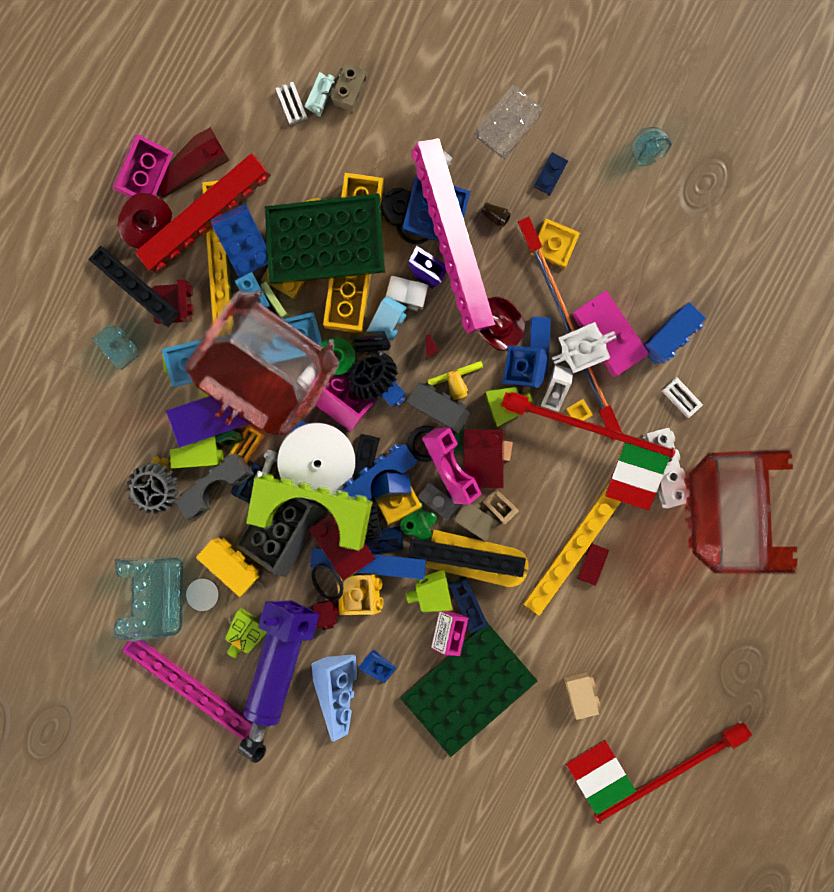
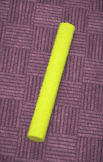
[427,361,483,386]

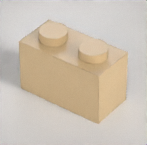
[564,672,600,720]

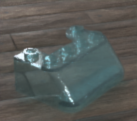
[114,557,183,641]

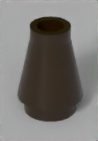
[481,202,511,227]

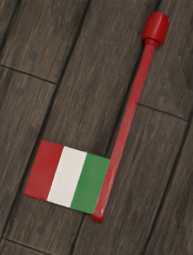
[501,392,675,511]
[566,722,752,824]

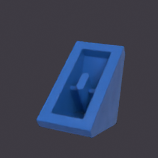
[371,473,412,499]

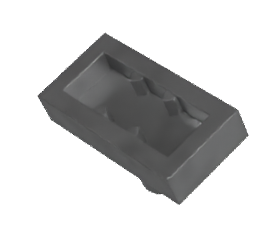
[418,482,459,521]

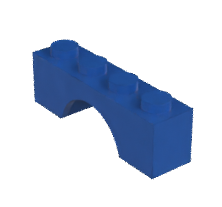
[341,443,418,500]

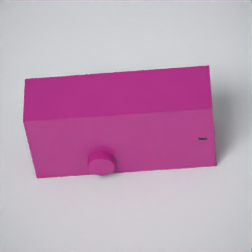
[571,290,649,378]

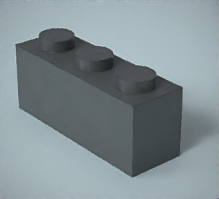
[406,382,470,433]

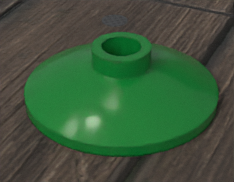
[317,337,355,375]

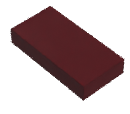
[577,543,609,586]

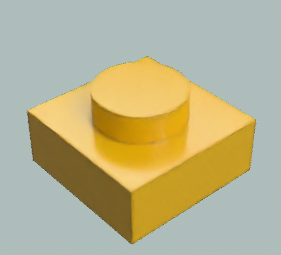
[566,399,593,421]

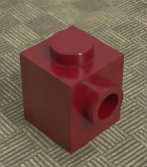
[312,600,340,630]

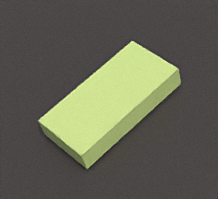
[260,282,289,319]

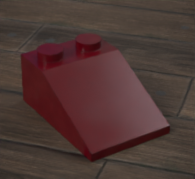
[464,430,505,488]
[309,514,376,581]

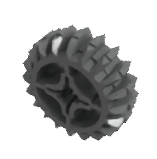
[126,462,179,514]

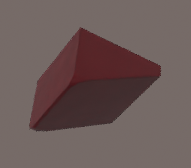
[426,334,439,360]

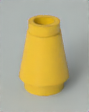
[447,370,468,400]

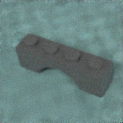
[175,454,254,521]

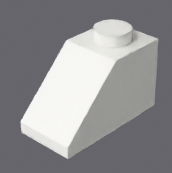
[541,364,573,412]

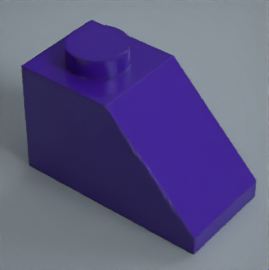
[407,246,447,289]

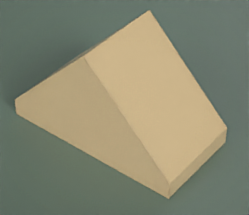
[483,489,519,524]

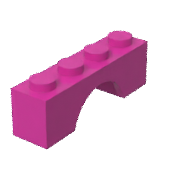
[422,427,482,505]

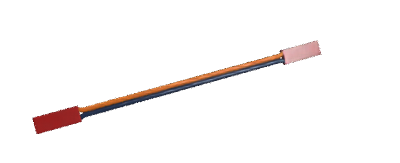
[517,216,622,440]

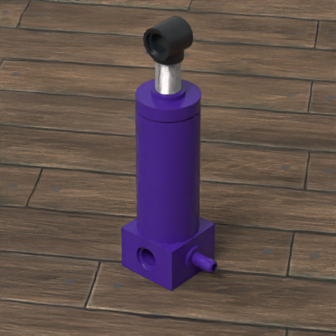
[238,600,319,763]

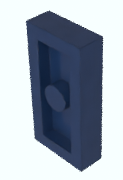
[534,152,568,196]

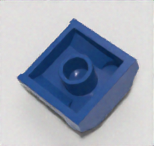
[501,346,547,388]

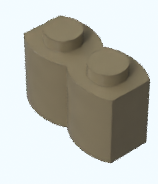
[453,501,499,541]

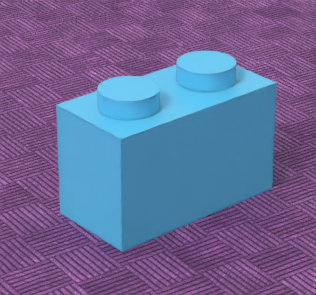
[367,296,407,341]

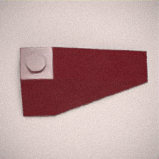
[159,127,230,197]

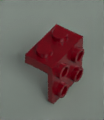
[152,279,194,324]

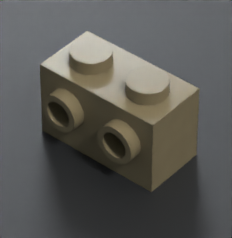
[330,62,368,113]

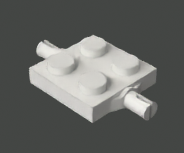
[552,322,617,374]

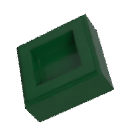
[216,430,244,446]

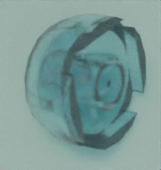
[631,127,672,166]

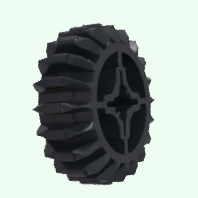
[347,350,398,401]

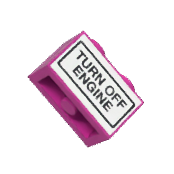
[431,611,468,656]

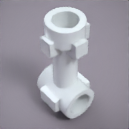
[254,449,278,478]

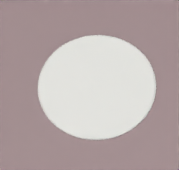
[186,579,219,611]

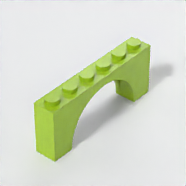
[162,353,224,469]
[246,473,372,550]

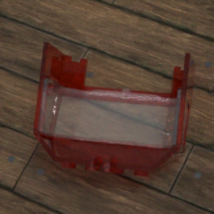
[185,290,339,436]
[685,449,798,574]

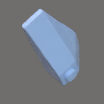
[311,655,357,742]

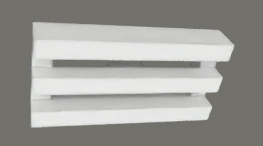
[276,82,307,125]
[662,377,703,418]

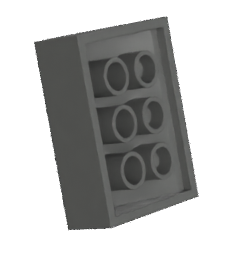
[234,497,324,577]

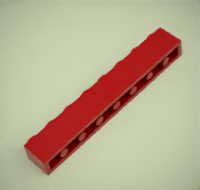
[135,153,271,272]

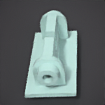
[304,72,335,117]

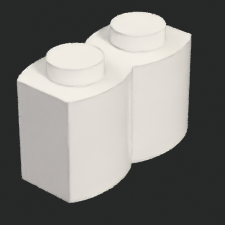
[386,276,429,311]

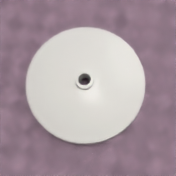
[277,423,355,500]

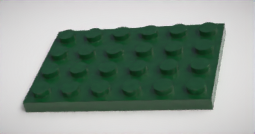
[265,193,385,284]
[400,622,538,757]

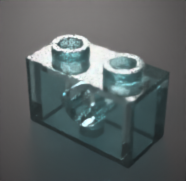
[92,324,140,370]

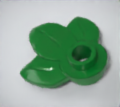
[400,501,437,540]

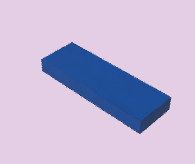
[530,317,551,375]

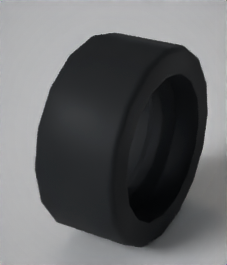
[408,426,434,462]

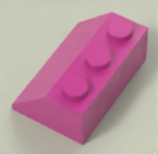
[111,134,173,198]
[306,372,378,432]

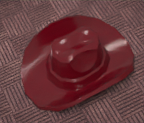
[117,193,172,249]
[477,296,526,351]

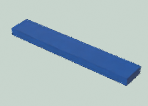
[310,548,426,580]

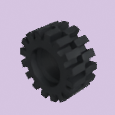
[366,502,382,539]

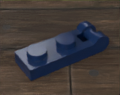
[448,576,488,633]

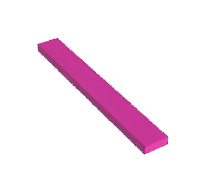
[122,634,253,740]

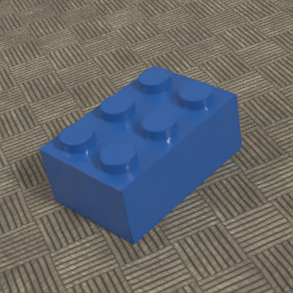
[211,204,268,277]
[644,302,706,365]

